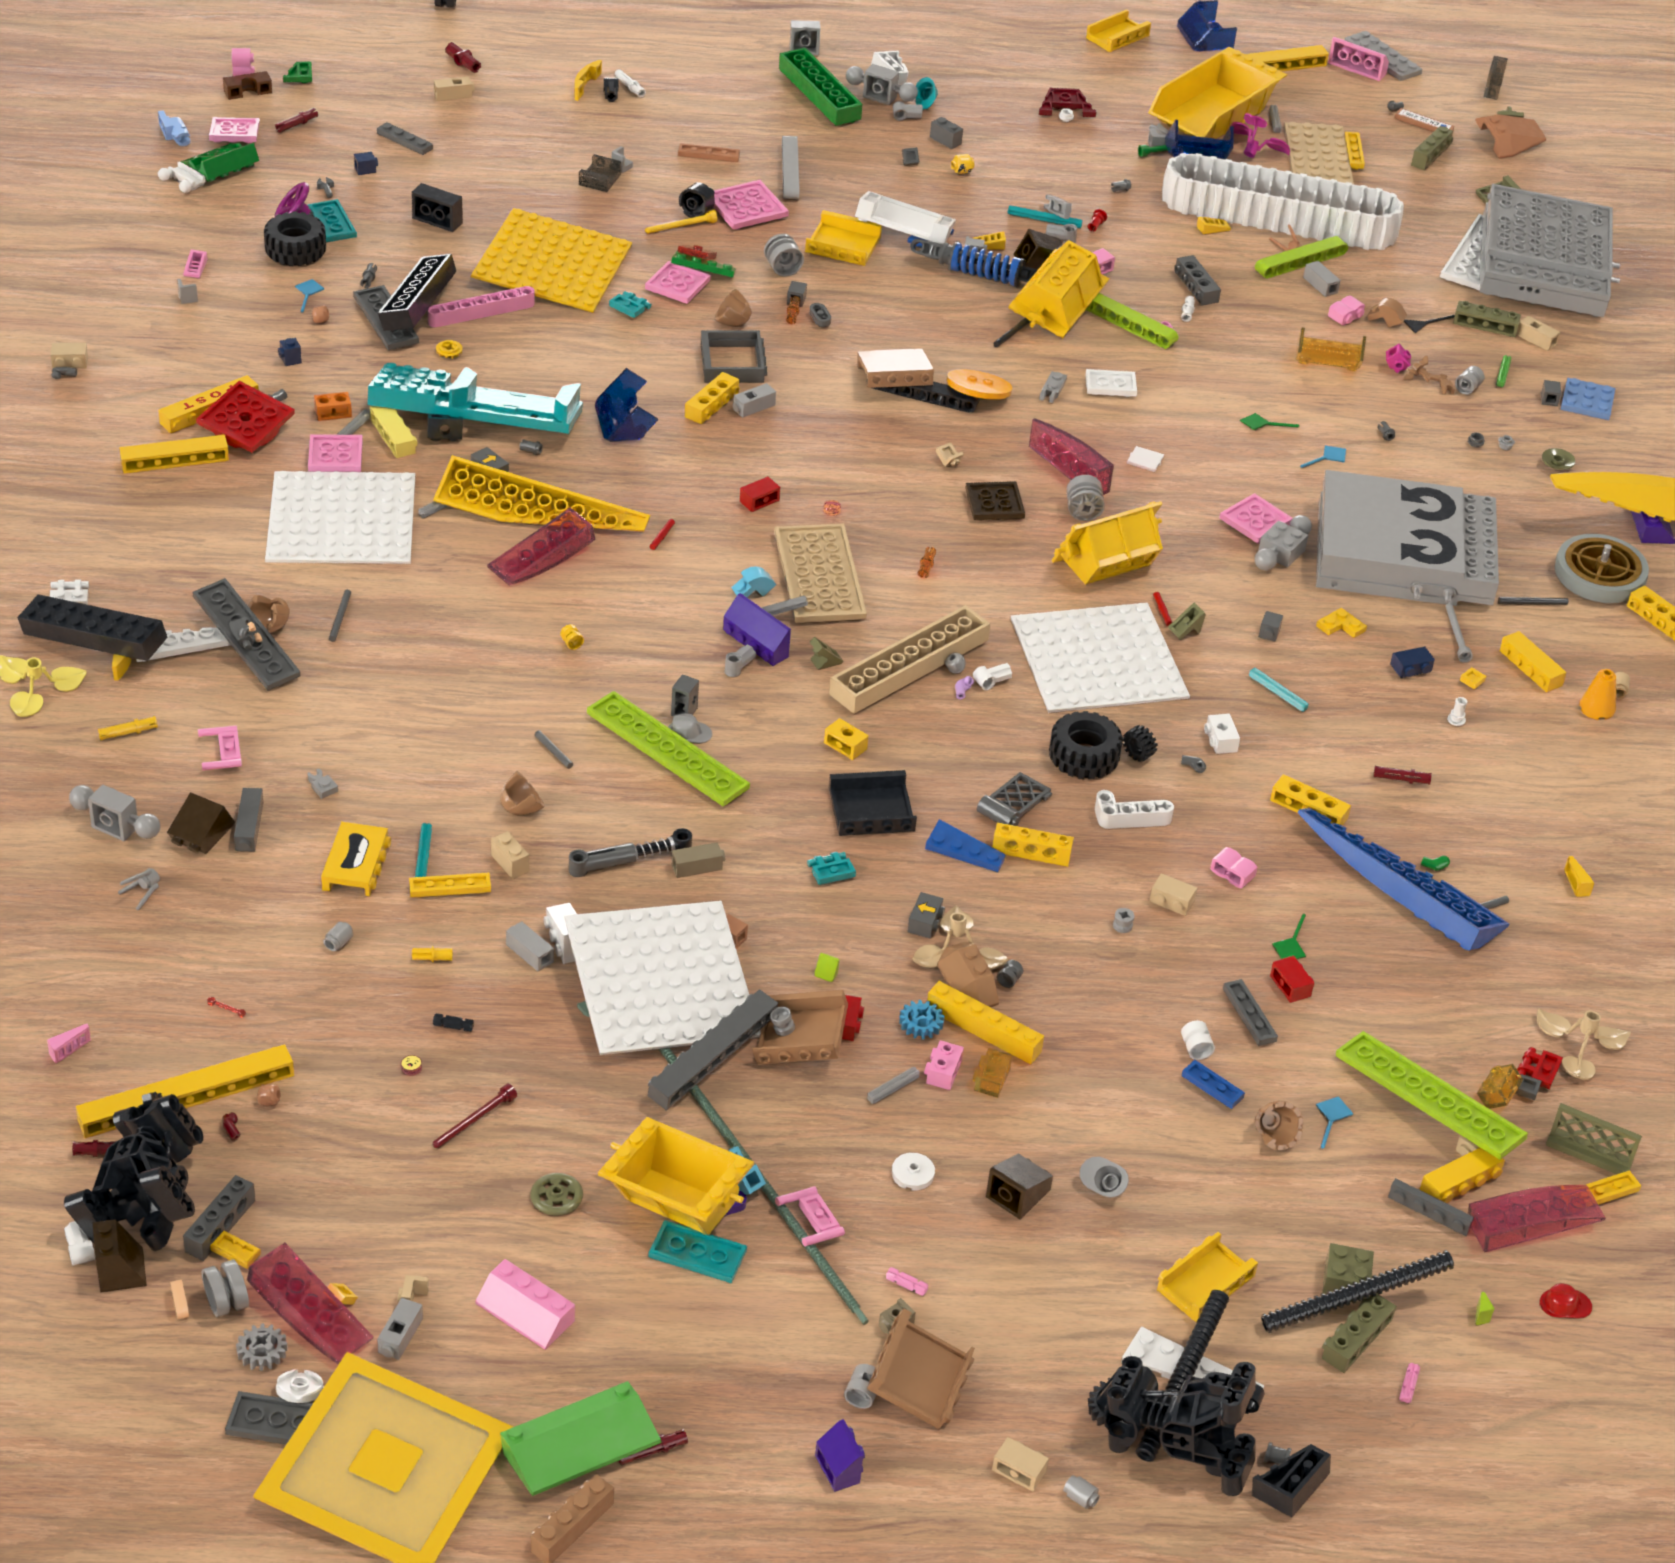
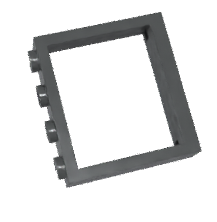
[700,330,767,383]

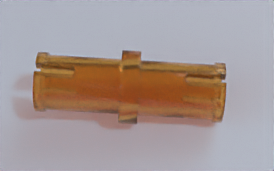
[786,296,800,325]
[918,547,936,578]

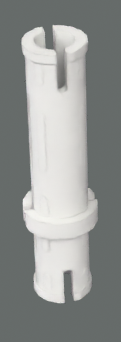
[614,69,646,97]

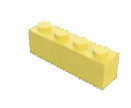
[370,406,417,458]

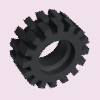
[1123,725,1158,762]

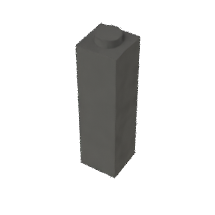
[234,788,264,852]

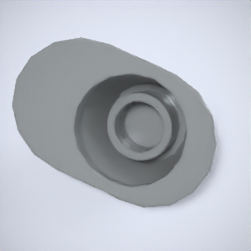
[668,713,712,743]
[1080,1156,1129,1198]

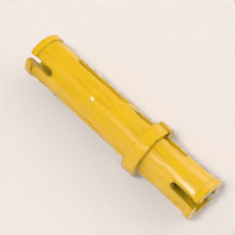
[98,716,158,741]

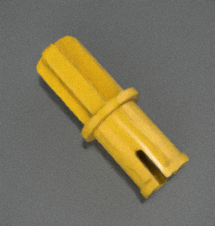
[412,946,453,962]

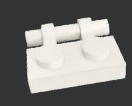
[50,580,89,605]

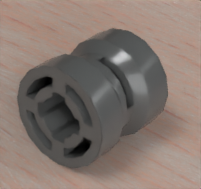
[996,960,1024,988]

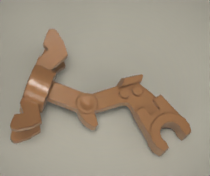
[1403,355,1455,394]

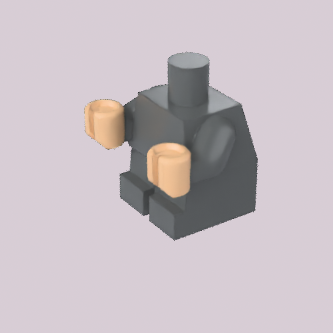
[229,616,262,650]

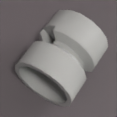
[1455,366,1485,395]
[844,1364,876,1409]

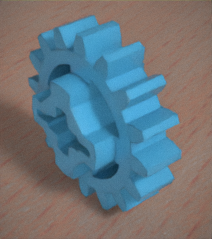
[899,1000,944,1039]

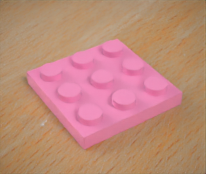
[209,117,260,143]
[645,261,711,304]
[308,434,363,472]
[1219,493,1293,544]

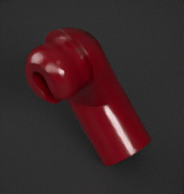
[222,1112,241,1140]

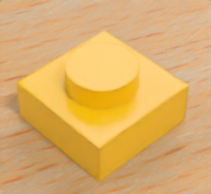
[1460,667,1486,689]
[325,1283,358,1305]

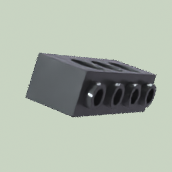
[1174,255,1221,305]
[183,1175,256,1261]

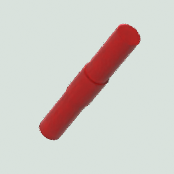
[649,519,675,550]
[1153,592,1173,626]

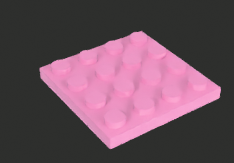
[714,180,789,229]

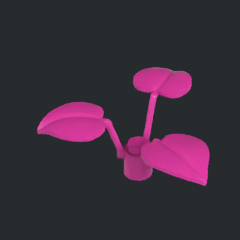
[1229,113,1290,158]

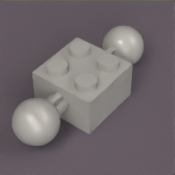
[846,64,918,105]
[1254,515,1312,571]
[69,785,160,841]

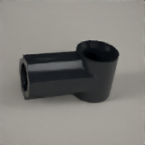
[603,78,619,102]

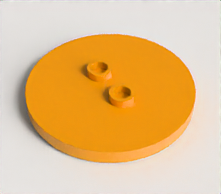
[946,369,1012,399]

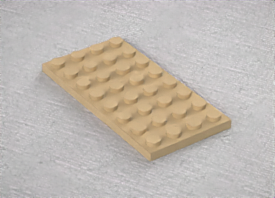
[1284,122,1354,185]
[774,523,867,623]

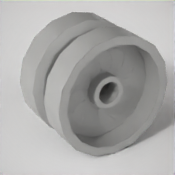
[201,1259,249,1317]

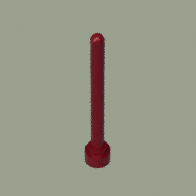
[432,1083,517,1148]

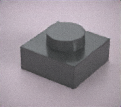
[902,147,920,165]
[1515,1074,1541,1100]

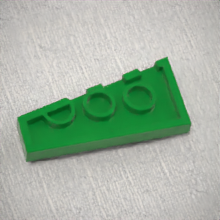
[671,251,736,277]

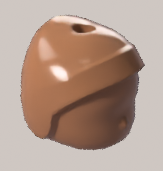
[312,305,330,323]
[257,1084,281,1106]

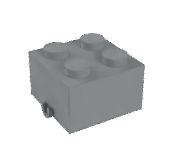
[789,20,821,55]

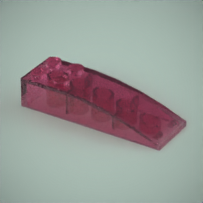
[1029,418,1114,495]
[487,507,596,586]
[1468,1185,1606,1253]
[247,1242,373,1364]

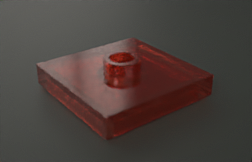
[677,245,717,259]

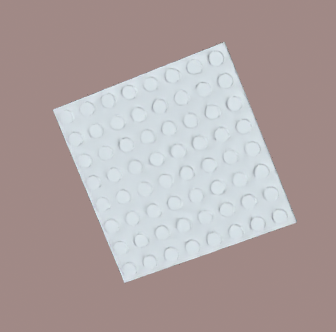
[265,471,415,564]
[1010,603,1190,713]
[564,901,761,1055]

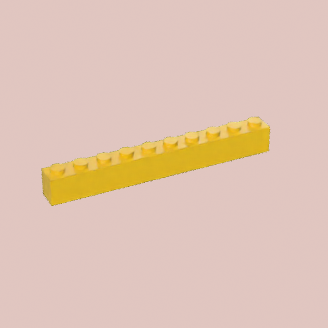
[75,1044,294,1139]

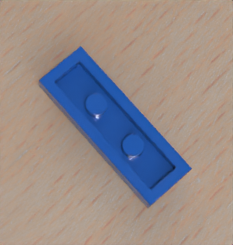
[1181,1060,1245,1109]

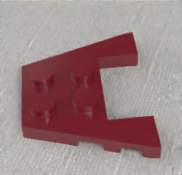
[1039,87,1096,117]

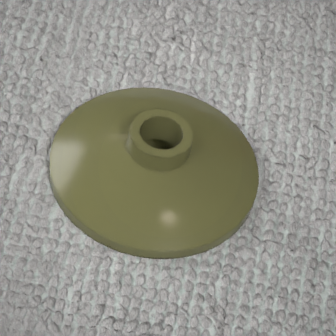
[1542,448,1575,470]

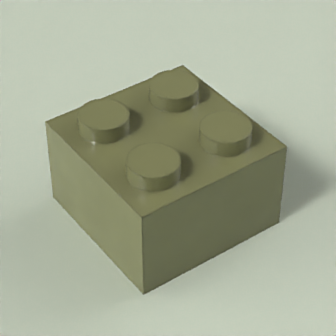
[1322,1243,1374,1301]

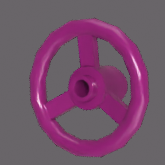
[274,182,311,218]

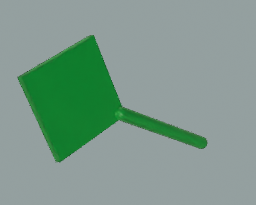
[1240,413,1300,430]
[1272,913,1306,959]

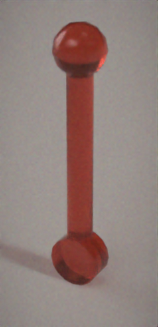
[207,997,246,1017]

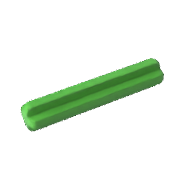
[1496,355,1512,387]

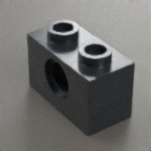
[427,413,463,442]

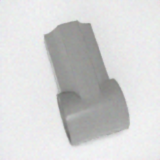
[893,101,923,121]
[1046,224,1077,243]
[724,644,756,677]

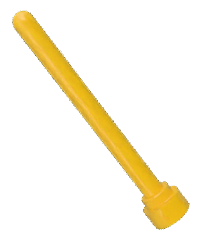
[645,210,717,234]

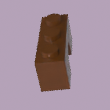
[223,71,272,100]

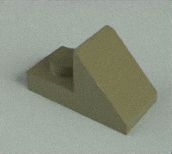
[1168,602,1206,640]
[810,637,844,670]

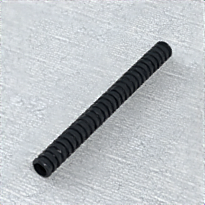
[1261,1250,1454,1333]
[1136,1290,1229,1462]

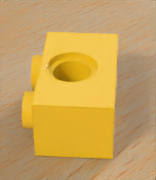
[824,718,869,760]

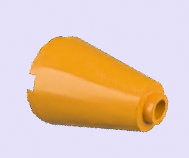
[1579,669,1616,720]

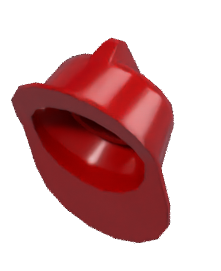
[1540,1283,1592,1318]

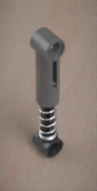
[568,828,692,877]

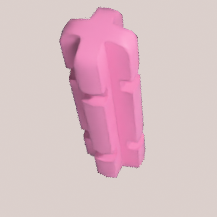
[886,1267,928,1296]
[1399,1363,1420,1403]

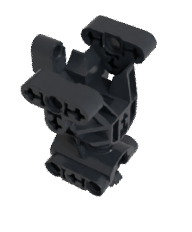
[64,1092,204,1251]
[1088,1356,1265,1496]

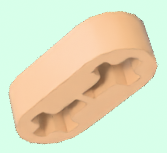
[170,1279,189,1320]

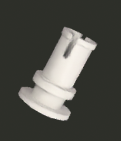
[1447,697,1468,726]

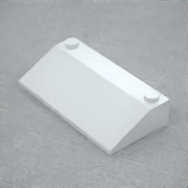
[855,191,956,245]

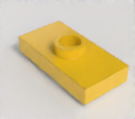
[210,1231,261,1269]

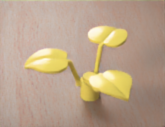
[0,655,87,717]

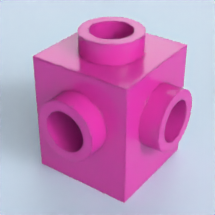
[1386,343,1411,373]

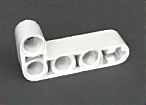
[1095,790,1174,829]

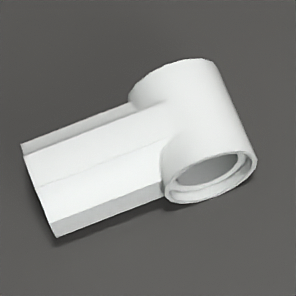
[973,663,1012,690]
[64,1221,95,1266]

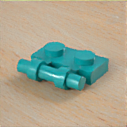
[609,291,652,318]
[807,852,856,885]

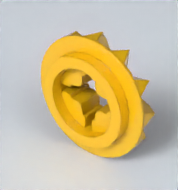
[436,340,463,359]

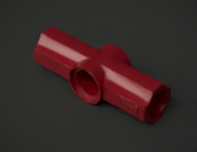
[445,42,481,73]

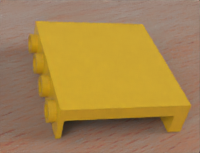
[805,210,882,266]

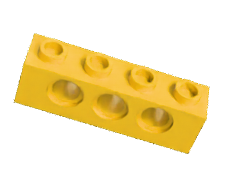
[684,372,740,424]
[1627,585,1675,641]
[1270,774,1351,826]
[992,823,1074,867]

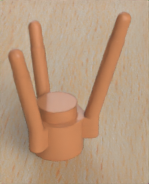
[1269,224,1302,251]

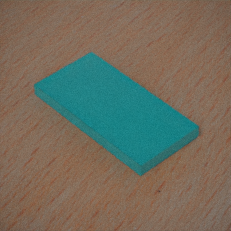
[308,199,357,243]
[648,1220,747,1283]

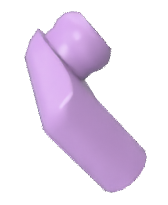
[955,676,974,699]

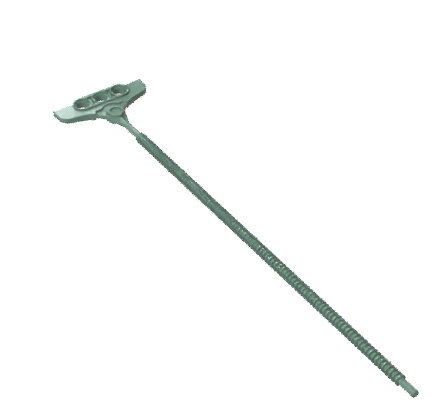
[577,1001,869,1325]

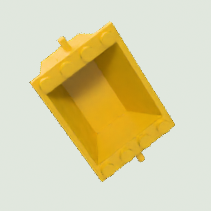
[1008,240,1110,338]
[1052,501,1163,585]
[598,1117,754,1235]

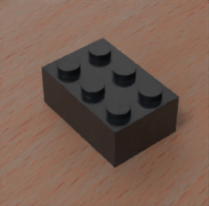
[412,183,463,232]

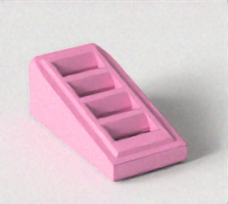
[183,250,208,278]
[47,1024,91,1063]

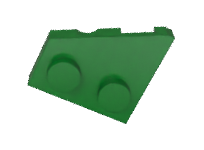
[283,61,312,83]

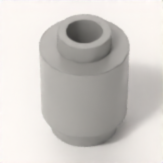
[323,922,353,951]
[1063,1475,1100,1509]

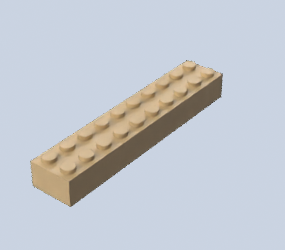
[829,605,990,714]

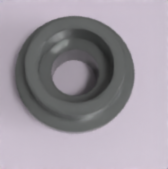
[1468,432,1485,447]

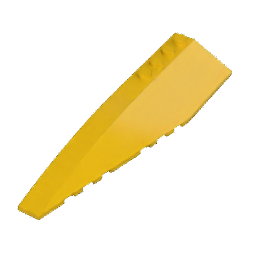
[433,455,650,532]
[1550,472,1675,522]

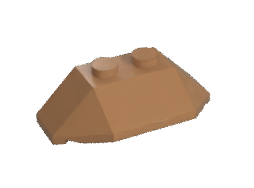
[937,942,999,1007]

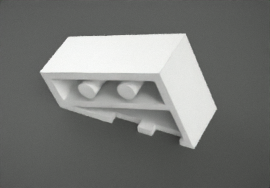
[871,51,909,85]
[544,903,577,964]

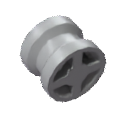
[1113,908,1135,933]

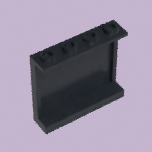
[829,770,917,836]

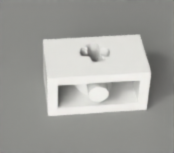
[1204,714,1240,754]

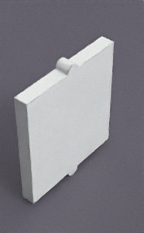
[1127,446,1164,472]

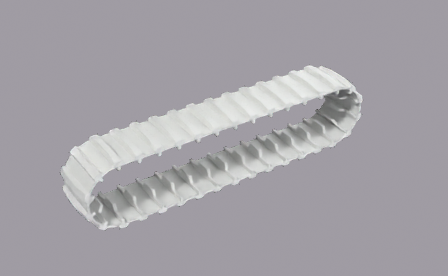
[1162,153,1404,250]

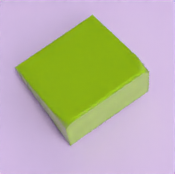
[814,953,840,982]
[1475,1292,1495,1325]

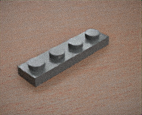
[377,122,433,155]
[1223,979,1278,1046]
[1388,1178,1474,1236]

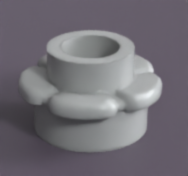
[1498,435,1515,450]

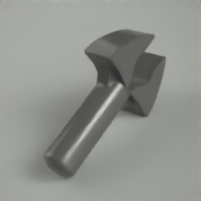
[317,177,334,198]

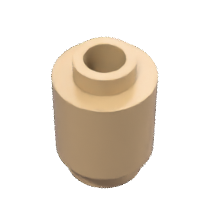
[1615,672,1630,699]

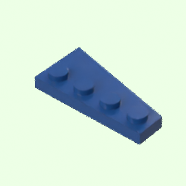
[925,819,1005,872]

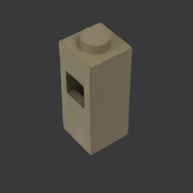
[671,842,725,878]

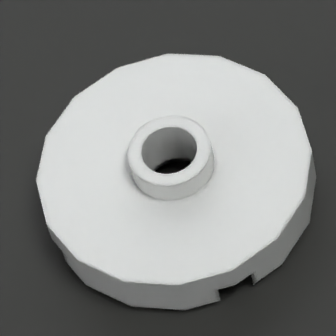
[892,1153,935,1191]
[276,1370,323,1403]

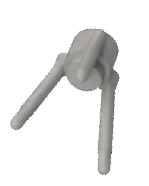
[118,868,160,910]

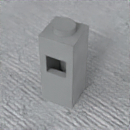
[1303,261,1341,297]
[733,383,776,418]
[506,921,554,972]
[378,1298,423,1360]

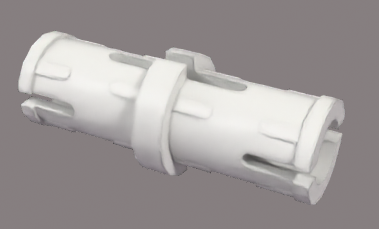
[1181,296,1195,322]

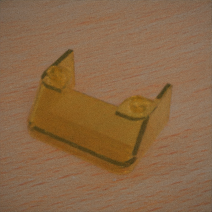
[1296,327,1367,371]

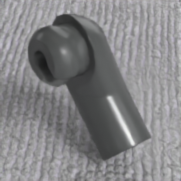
[1387,100,1404,112]
[51,367,77,379]
[1181,755,1206,773]

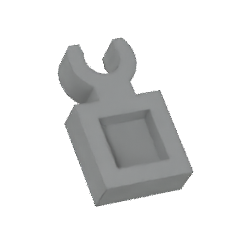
[307,768,338,799]

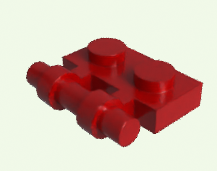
[1516,1047,1563,1090]

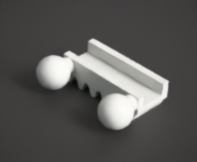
[158,162,206,193]

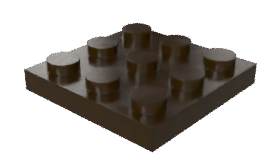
[965,481,1025,521]

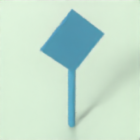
[295,279,324,313]
[1300,445,1346,468]
[1316,1096,1353,1149]

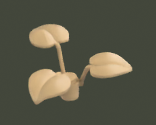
[912,905,1008,970]
[1537,1008,1631,1080]

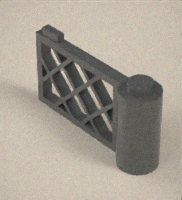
[977,772,1052,826]

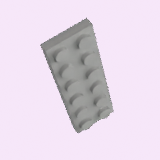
[1344,31,1423,81]

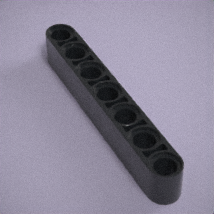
[867,378,980,413]

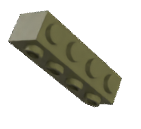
[1411,126,1453,170]
[1453,301,1521,337]
[1322,1293,1397,1373]

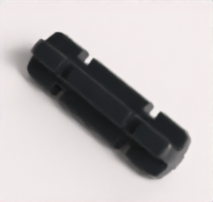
[433,1013,474,1032]

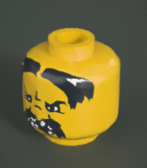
[951,154,974,175]

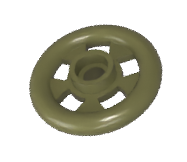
[530,1173,583,1216]

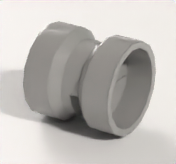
[770,1007,795,1036]

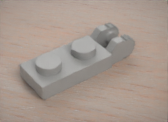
[1044,195,1072,219]
[1039,371,1067,403]

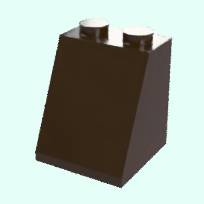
[1014,229,1063,270]
[167,792,235,854]
[986,1153,1053,1220]
[92,1219,147,1293]

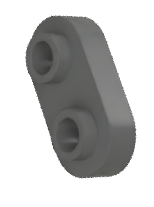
[809,303,831,327]

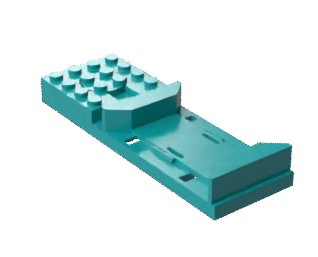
[367,363,583,434]

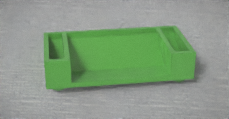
[500,1381,661,1496]

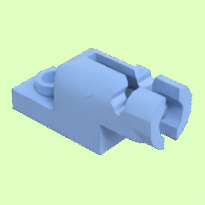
[158,110,191,146]

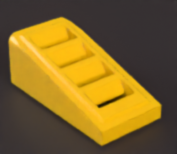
[1197,217,1231,234]
[973,232,1006,250]
[1564,856,1594,897]

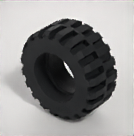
[264,212,326,266]
[1049,711,1123,780]

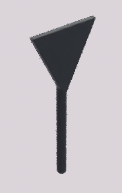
[1404,315,1455,334]

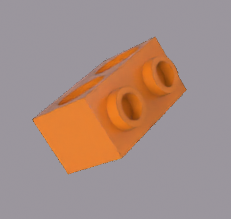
[314,392,352,421]

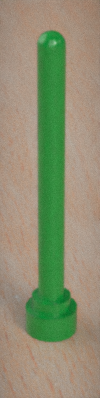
[1138,141,1204,157]

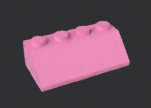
[1328,37,1389,81]
[476,1259,575,1350]

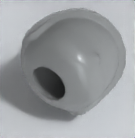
[945,653,966,674]

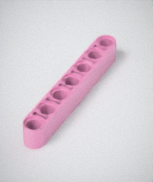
[428,286,535,327]

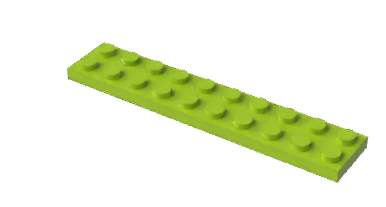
[587,691,750,807]
[1336,1031,1528,1160]

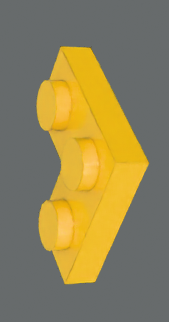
[1316,607,1367,638]

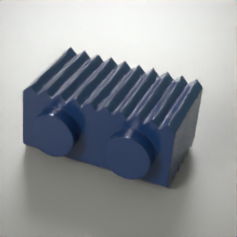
[1390,646,1435,678]

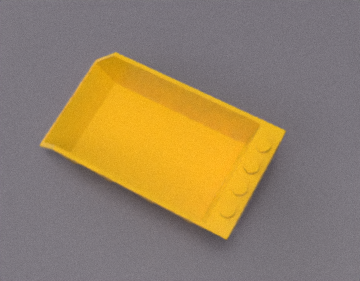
[1148,47,1288,145]

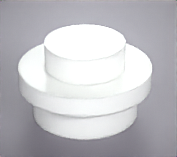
[1059,109,1074,122]

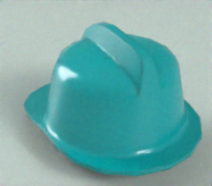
[916,77,938,110]

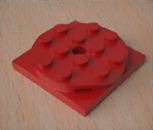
[196,380,295,453]

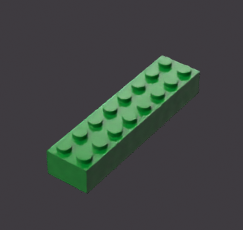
[779,48,863,126]

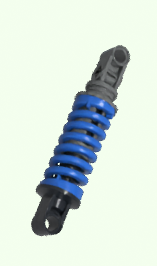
[910,239,1037,288]

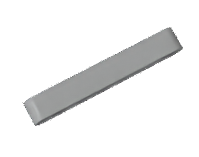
[782,136,799,200]

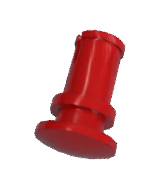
[1087,209,1108,232]

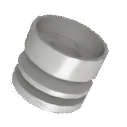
[764,234,804,277]
[1066,475,1105,521]

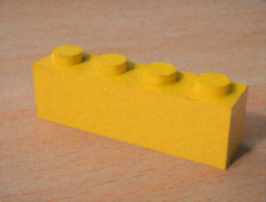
[1499,631,1567,693]
[1420,1148,1505,1203]

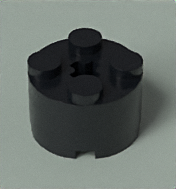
[679,182,715,218]

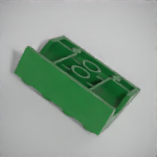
[180,143,260,182]

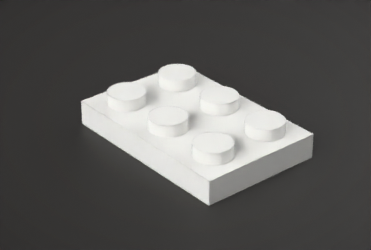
[1085,369,1137,397]

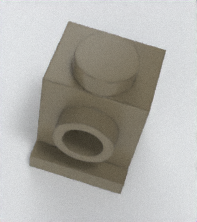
[879,1298,916,1334]

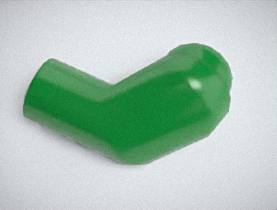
[1421,855,1450,871]

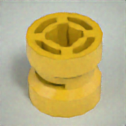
[560,624,584,650]

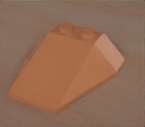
[1475,115,1546,159]

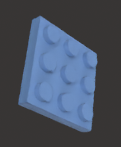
[1560,378,1616,420]

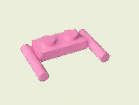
[198,725,242,770]
[775,1186,845,1247]

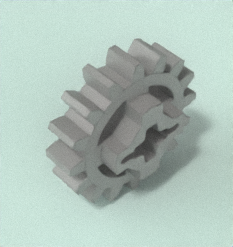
[236,1323,288,1371]

